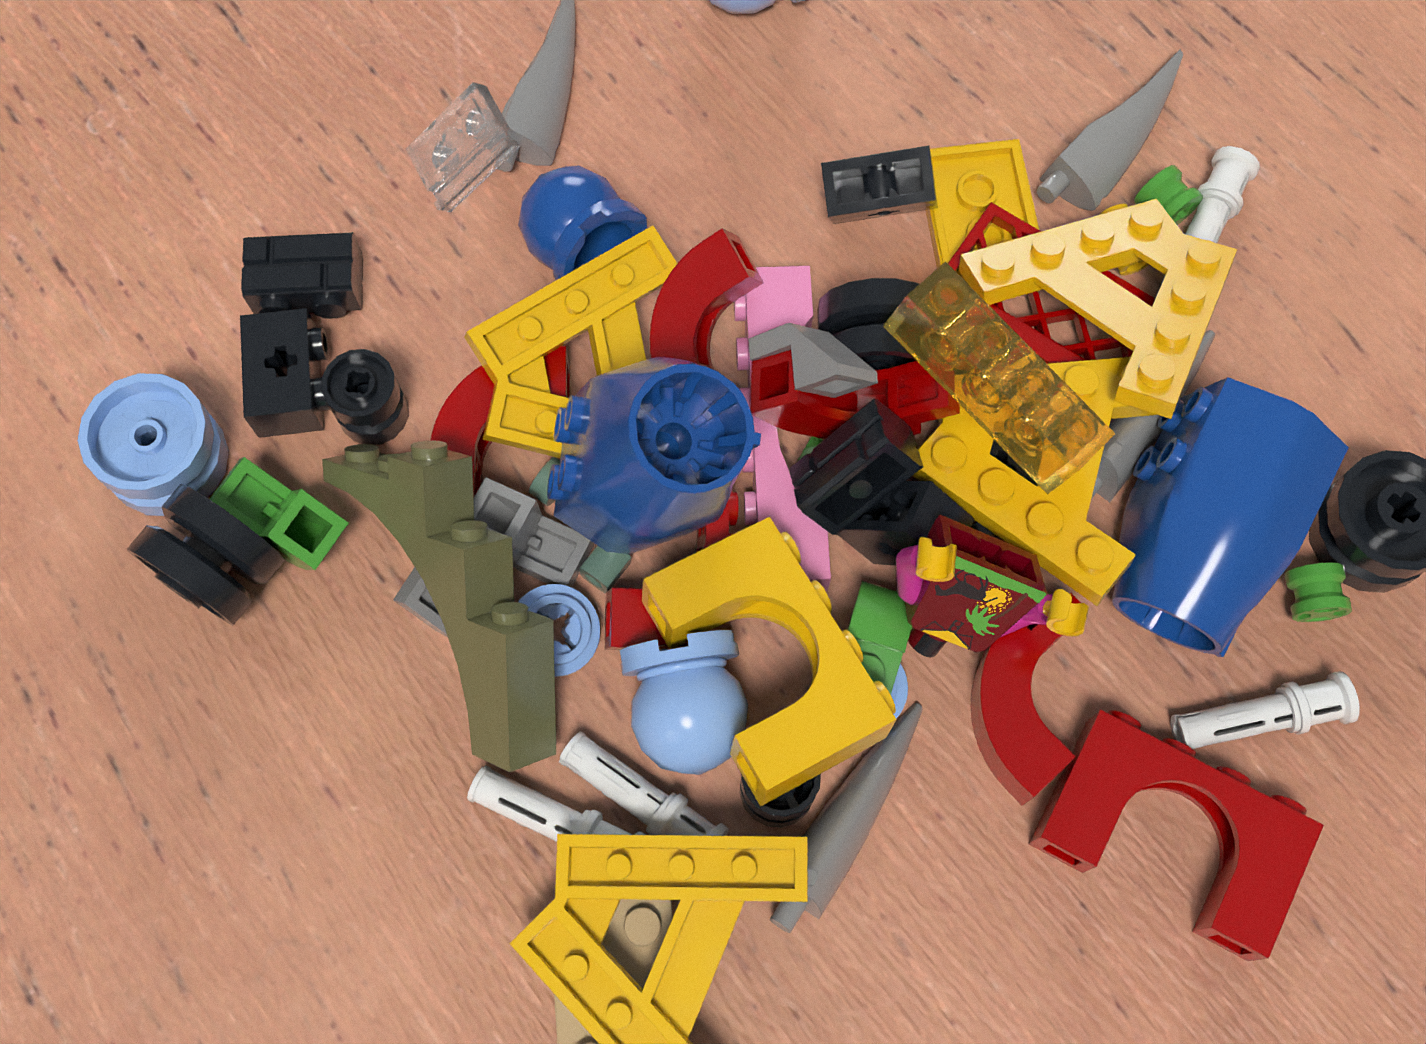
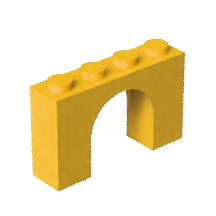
[642,517,897,807]

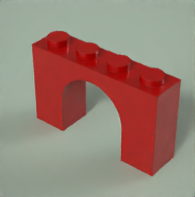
[1029,709,1324,961]

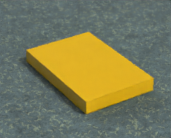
[925,139,1039,290]

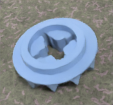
[518,584,600,677]

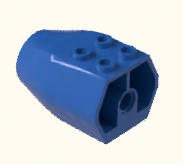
[547,357,761,555]
[1112,377,1349,657]

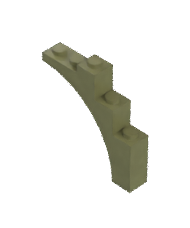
[322,441,556,772]

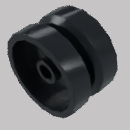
[818,278,941,370]
[1309,450,1426,593]
[127,484,285,626]

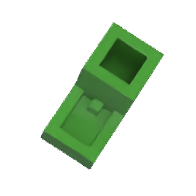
[210,457,349,570]
[847,581,912,695]

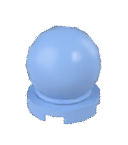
[620,630,748,775]

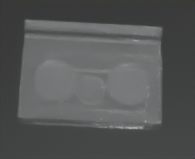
[406,82,520,212]

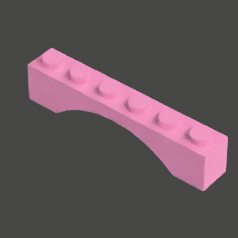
[734,266,831,593]

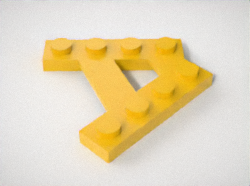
[959,199,1237,419]
[464,225,677,458]
[913,357,1156,606]
[509,834,808,1044]

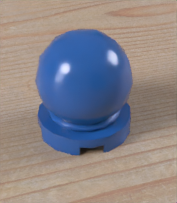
[518,165,647,280]

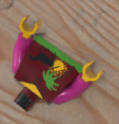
[896,515,1089,658]

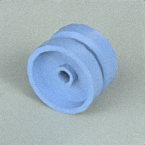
[77,373,229,516]

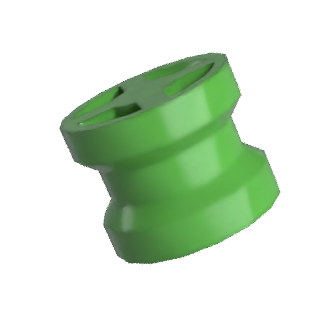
[1134,165,1203,225]
[1285,563,1352,622]

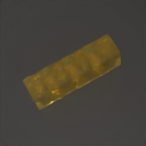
[883,261,1115,494]

